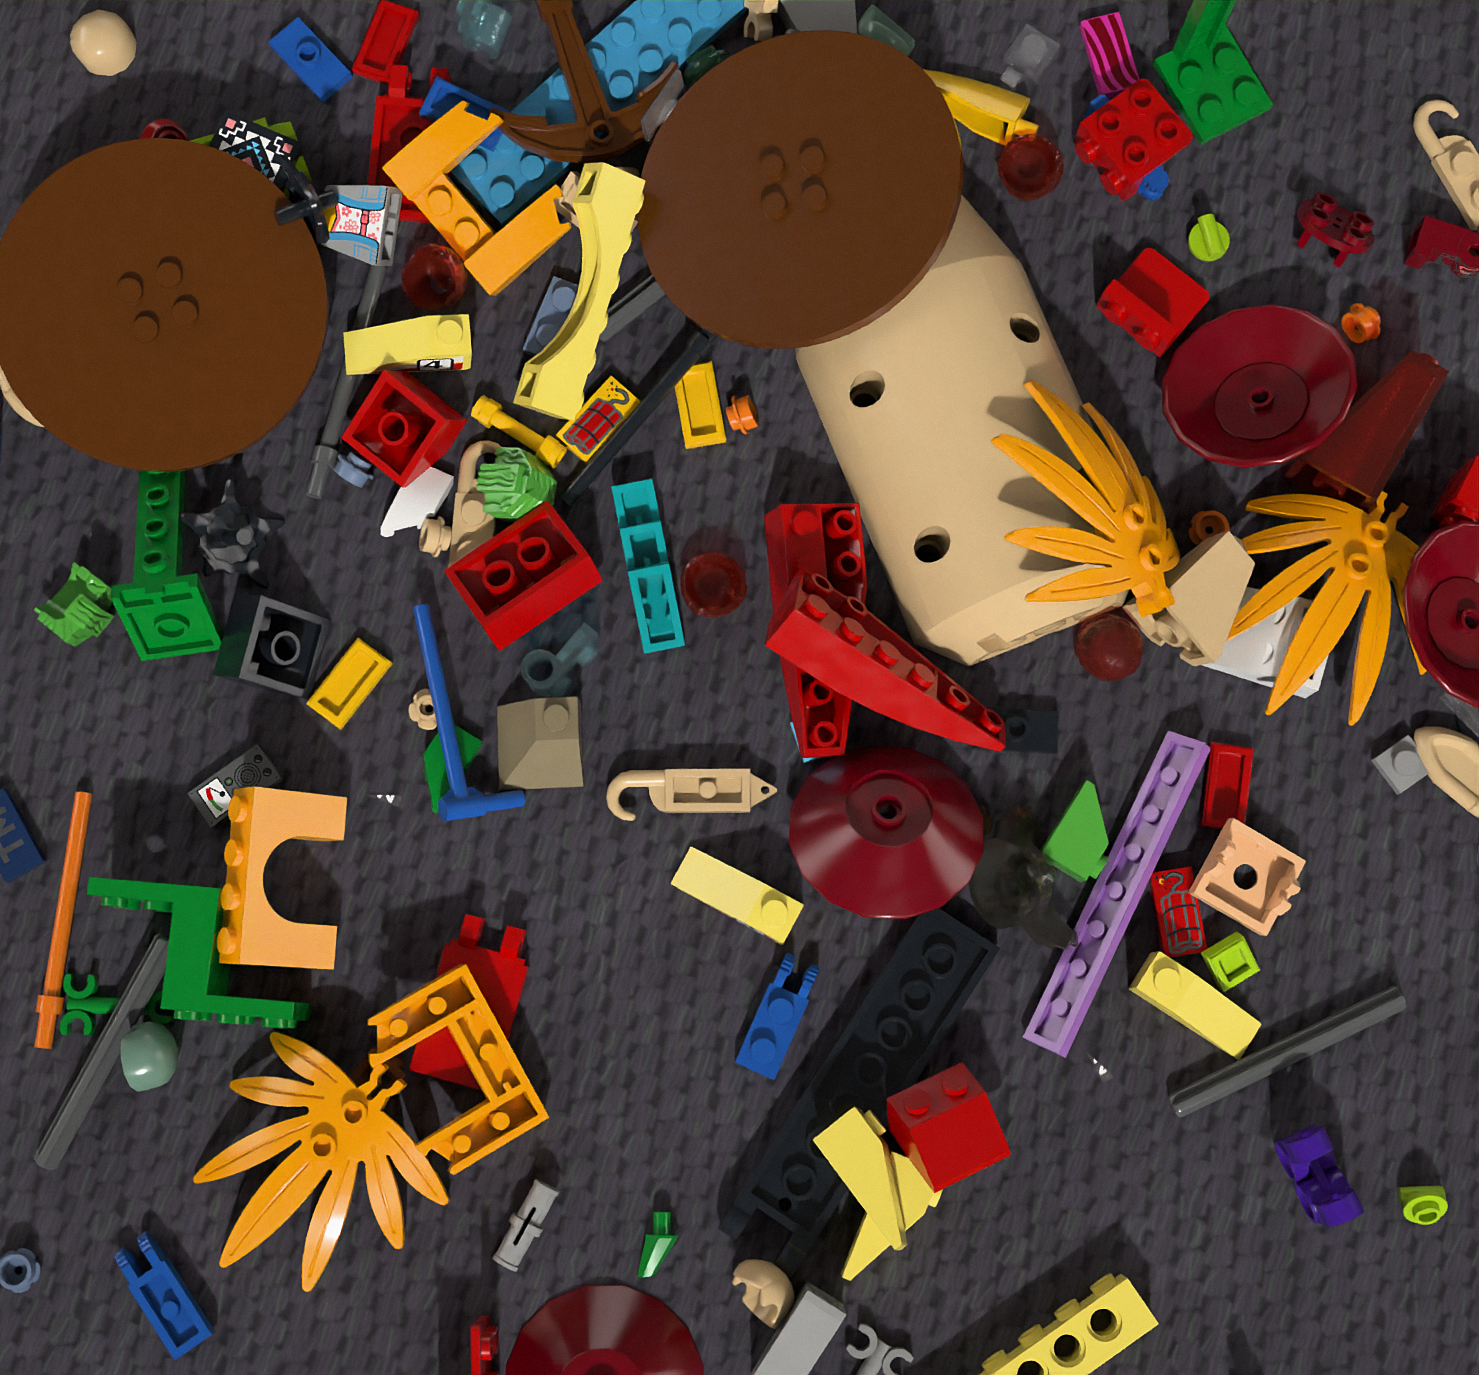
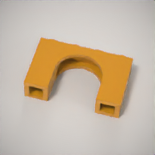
[217,786,347,970]

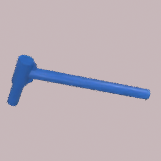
[413,604,525,822]

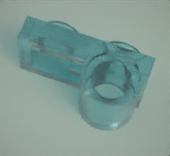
[456,0,513,58]
[521,622,600,698]

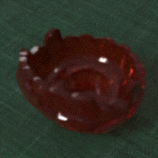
[998,134,1064,201]
[401,243,468,311]
[680,551,748,618]
[1074,614,1144,682]

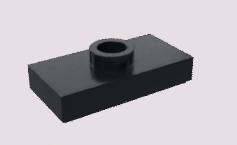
[972,707,1059,755]

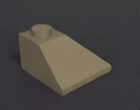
[497,697,584,790]

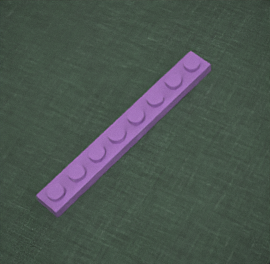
[1023,731,1210,1058]

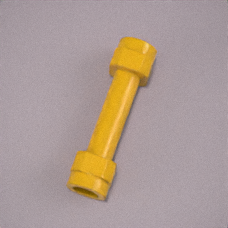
[471,395,567,468]

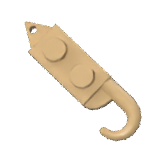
[1413,99,1479,231]
[448,440,502,567]
[606,769,777,821]

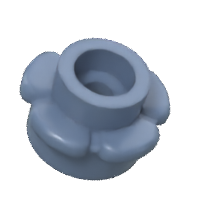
[334,451,374,488]
[0,1248,41,1293]

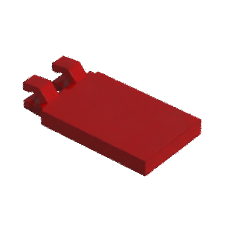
[367,64,452,224]
[409,914,529,1091]

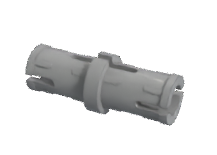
[492,1179,559,1272]

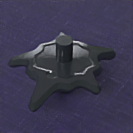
[273,154,338,247]
[180,479,284,589]

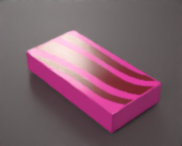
[1079,12,1139,98]

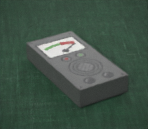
[187,744,284,828]

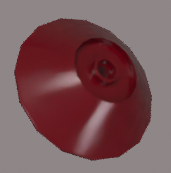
[1161,304,1357,468]
[1402,520,1479,710]
[788,745,984,919]
[506,1285,704,1375]

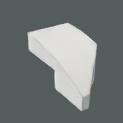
[381,467,454,537]

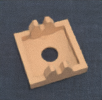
[1188,818,1306,936]

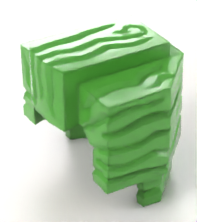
[476,447,557,522]
[34,562,115,647]

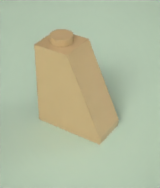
[1122,531,1255,666]

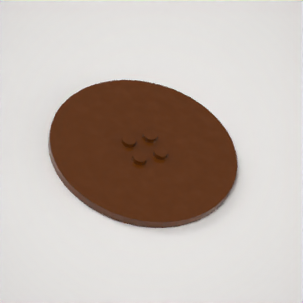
[637,30,963,349]
[0,138,329,472]

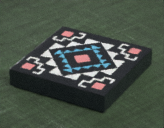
[209,110,304,193]

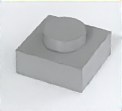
[1371,735,1429,795]

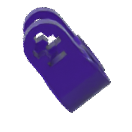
[1274,1124,1365,1227]

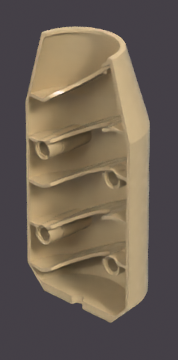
[795,194,1129,666]

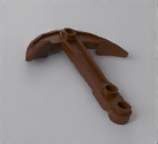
[488,0,679,163]

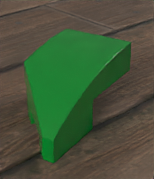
[423,724,483,814]

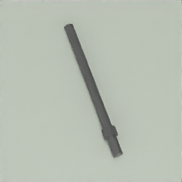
[306,265,387,499]

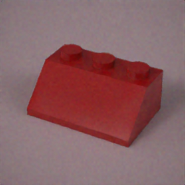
[444,500,603,651]

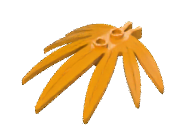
[990,380,1180,617]
[1226,490,1427,726]
[193,1032,450,1292]

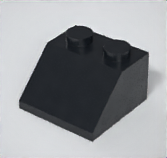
[213,595,331,700]

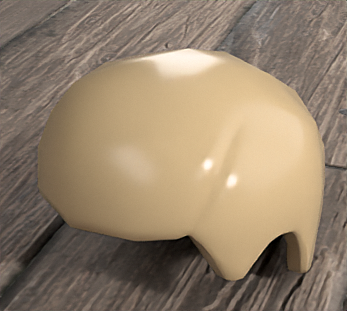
[70,9,137,76]
[732,1259,795,1329]

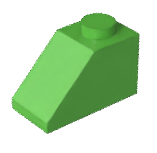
[1037,780,1109,883]

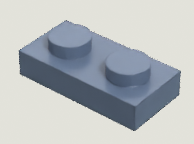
[523,276,579,357]

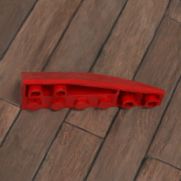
[764,503,867,758]
[765,567,1006,752]

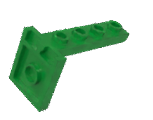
[1153,0,1273,145]
[111,471,224,661]

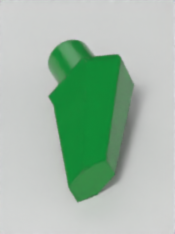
[637,1211,678,1278]

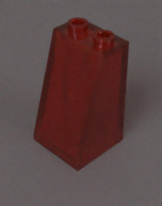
[1282,351,1449,511]

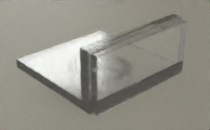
[638,69,686,151]

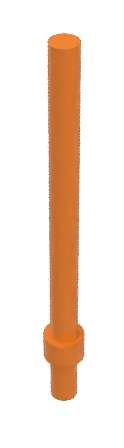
[34,792,93,1049]

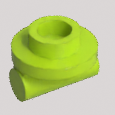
[1188,214,1230,261]
[1397,1186,1448,1225]

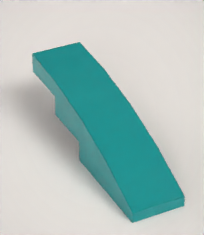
[611,478,685,654]

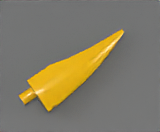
[923,69,1039,147]

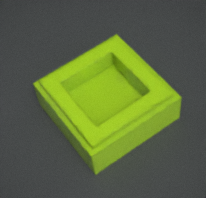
[1201,931,1260,992]

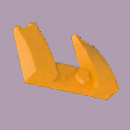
[382,100,572,296]
[367,964,549,1175]

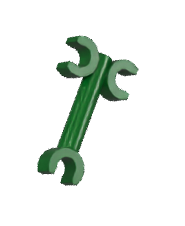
[60,974,174,1035]

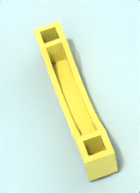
[513,162,646,421]

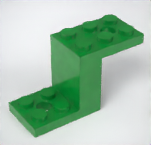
[87,877,312,1028]

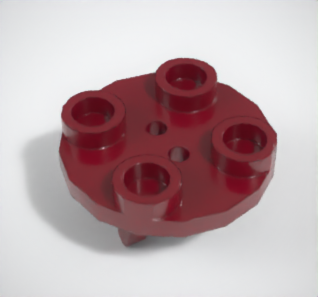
[1296,192,1374,268]

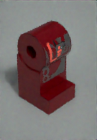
[1403,216,1479,278]

